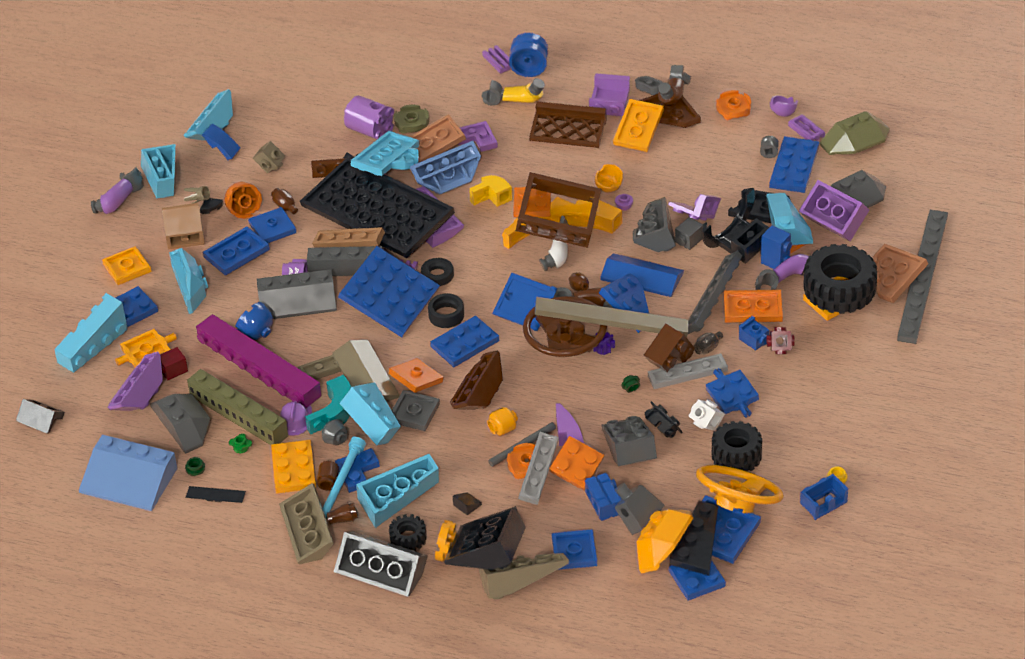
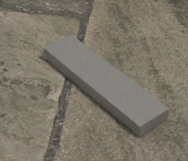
[648,354,728,389]
[518,432,559,505]

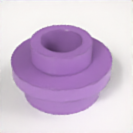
[615,194,633,210]

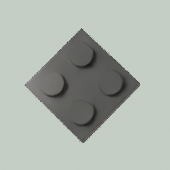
[392,390,440,431]

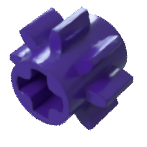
[593,332,615,355]

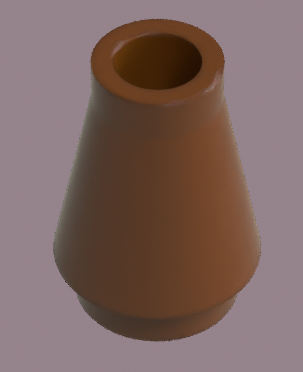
[327,502,358,524]

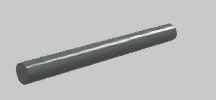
[488,422,556,467]

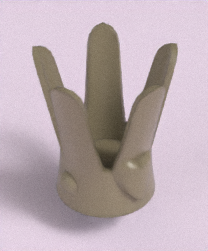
[184,186,210,204]

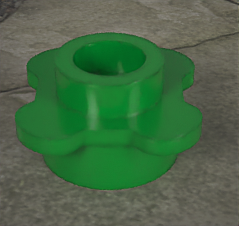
[228,434,252,454]

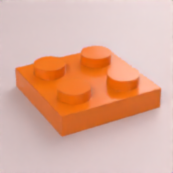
[513,187,551,217]
[549,436,604,491]

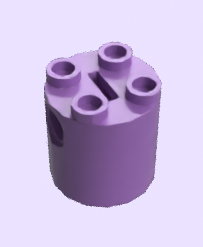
[344,95,394,139]

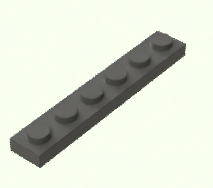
[688,251,742,334]

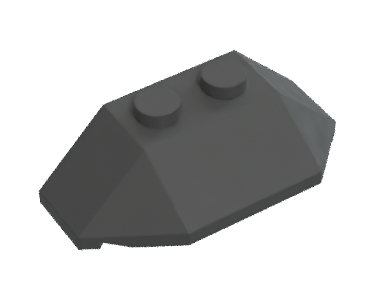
[831,170,886,208]
[150,394,211,454]

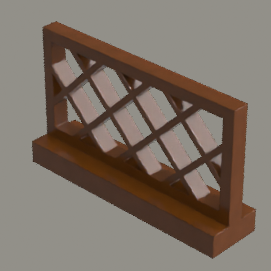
[529,101,607,148]

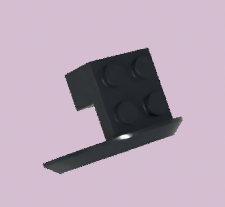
[702,188,770,264]

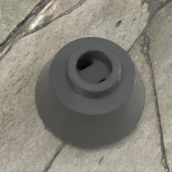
[322,419,348,445]

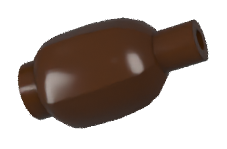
[271,188,298,214]
[568,272,589,291]

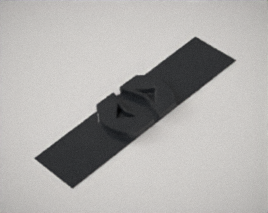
[185,486,246,503]

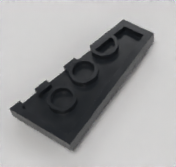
[670,500,718,576]

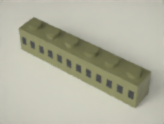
[187,369,288,445]

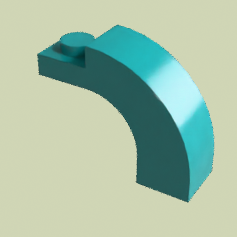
[305,374,351,434]

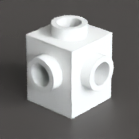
[689,399,725,431]

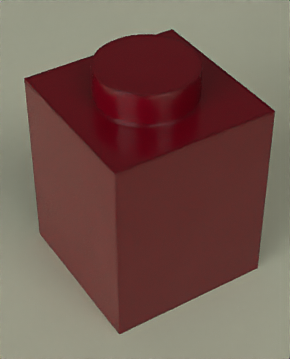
[160,347,188,381]

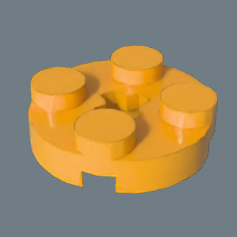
[435,520,457,562]

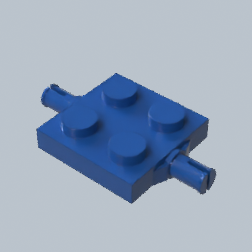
[705,368,759,418]

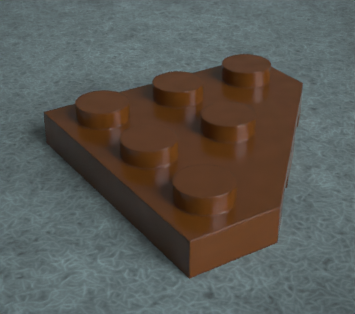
[638,94,701,128]

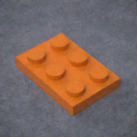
[724,290,783,323]

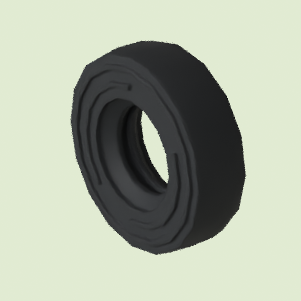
[421,258,454,286]

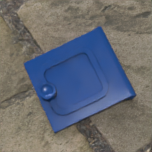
[492,273,557,331]

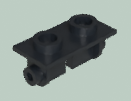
[644,401,683,438]

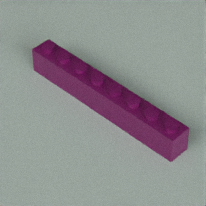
[196,314,322,409]

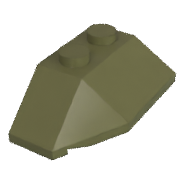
[820,111,890,155]

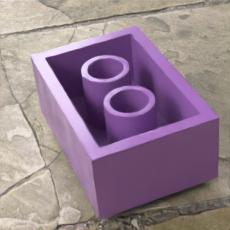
[799,180,869,241]

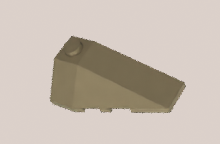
[479,553,569,599]

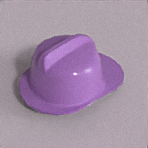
[280,401,312,436]

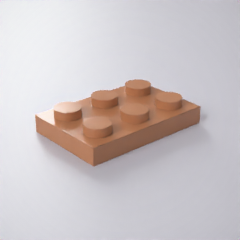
[410,114,466,163]

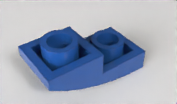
[202,124,240,160]

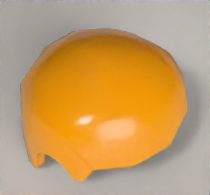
[595,164,623,193]

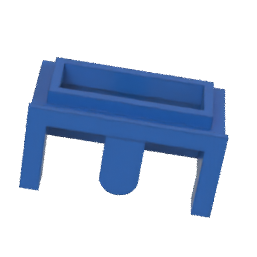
[800,474,848,520]

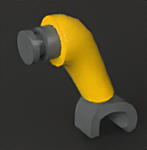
[481,78,545,106]

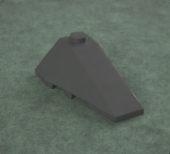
[632,197,676,252]

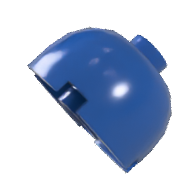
[236,302,273,340]

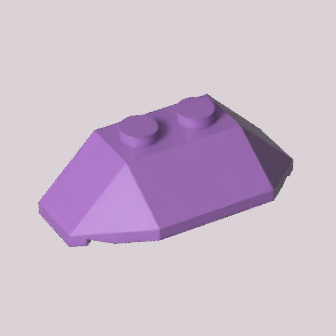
[108,352,163,411]

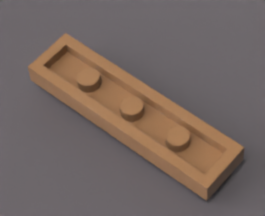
[312,228,385,248]

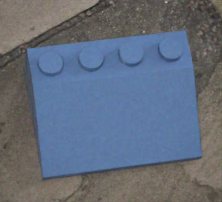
[79,435,178,511]

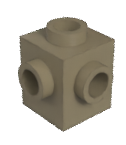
[253,141,285,173]

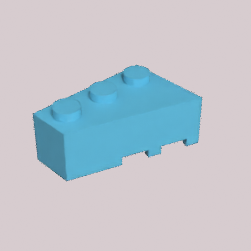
[340,382,401,446]

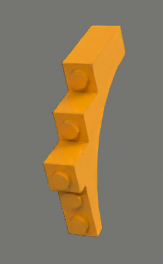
[502,197,622,249]

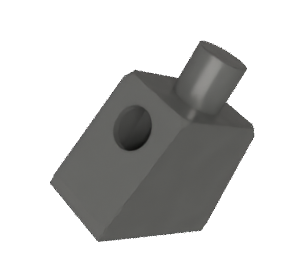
[615,483,665,535]

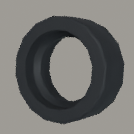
[428,293,464,328]

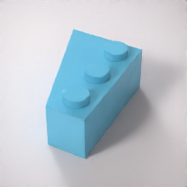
[141,144,175,198]

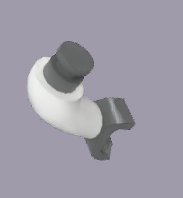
[539,215,568,271]

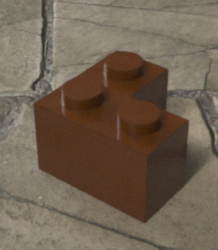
[644,323,695,373]

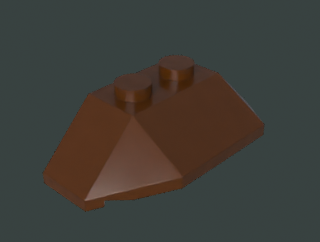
[450,350,503,410]

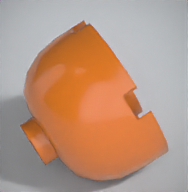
[224,181,262,219]

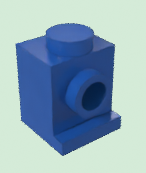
[739,316,769,350]

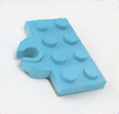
[351,131,419,176]

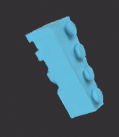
[54,293,128,373]

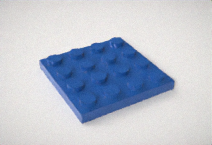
[338,246,440,337]

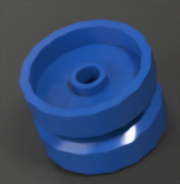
[509,33,548,77]

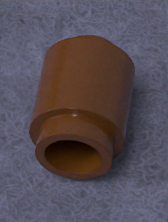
[317,460,339,491]

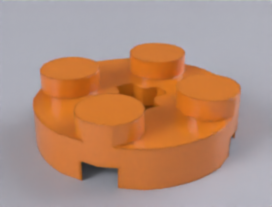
[716,90,751,120]
[507,443,535,479]

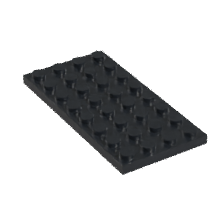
[300,157,455,259]

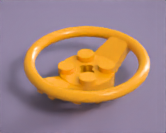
[696,465,784,513]

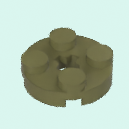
[394,104,429,134]

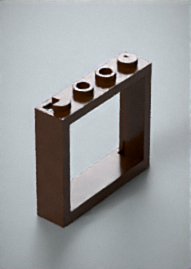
[515,172,601,248]

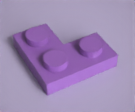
[458,121,498,152]

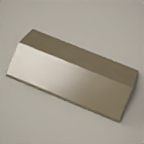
[332,340,399,402]
[279,483,334,564]

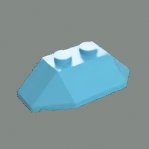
[184,89,233,141]
[169,248,208,314]

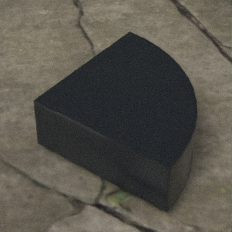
[200,198,223,214]

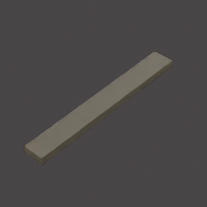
[535,297,688,337]

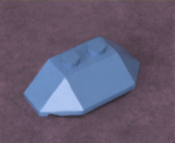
[410,141,481,195]

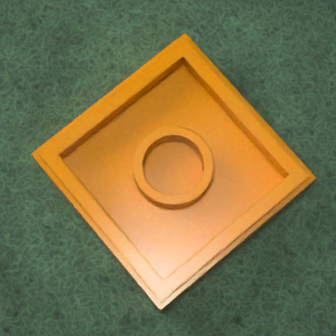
[102,246,152,285]

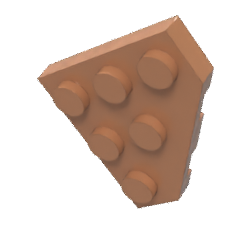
[873,244,928,303]

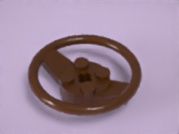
[523,296,607,357]

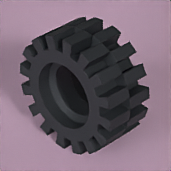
[389,514,427,551]

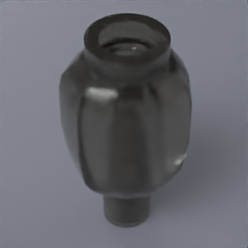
[694,331,723,355]

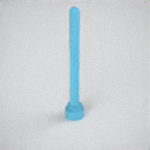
[322,437,366,519]

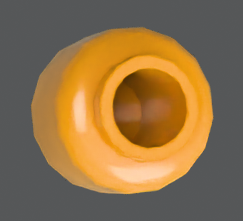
[487,407,518,436]

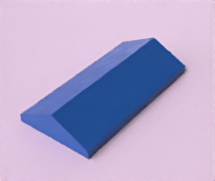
[600,253,684,297]

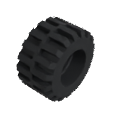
[711,421,762,471]

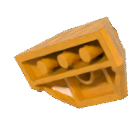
[637,509,693,573]

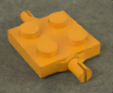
[115,329,177,367]

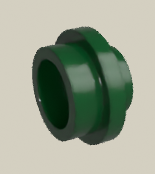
[621,375,640,393]
[185,457,205,476]

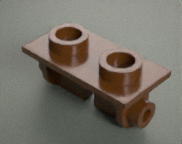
[311,158,346,178]

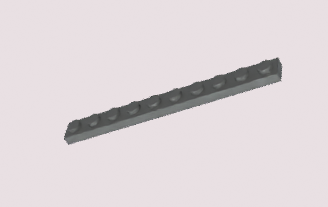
[897,209,948,344]

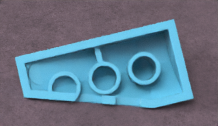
[766,193,813,245]

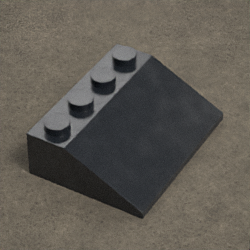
[444,506,526,570]

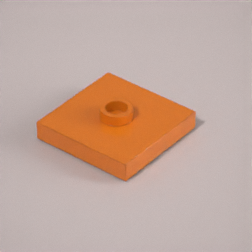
[388,358,444,393]

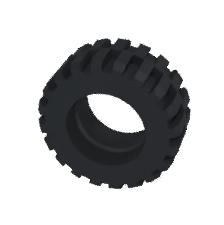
[803,244,878,314]

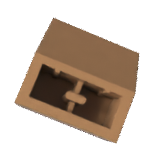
[162,203,205,250]

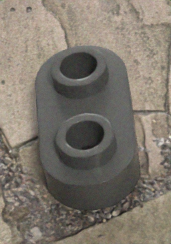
[635,76,664,95]

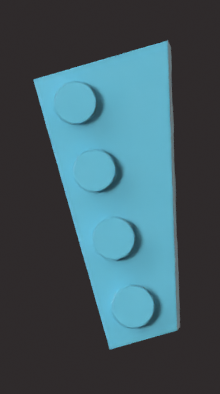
[356,454,439,528]

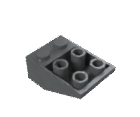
[601,416,657,466]

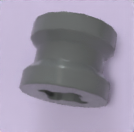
[760,136,779,158]

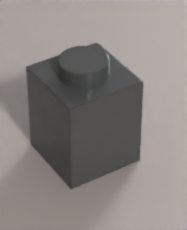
[675,217,703,250]

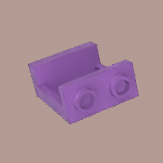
[589,73,630,116]

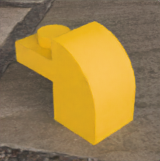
[469,175,512,207]

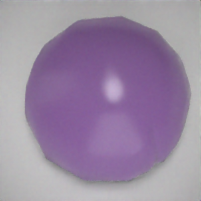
[770,95,798,117]

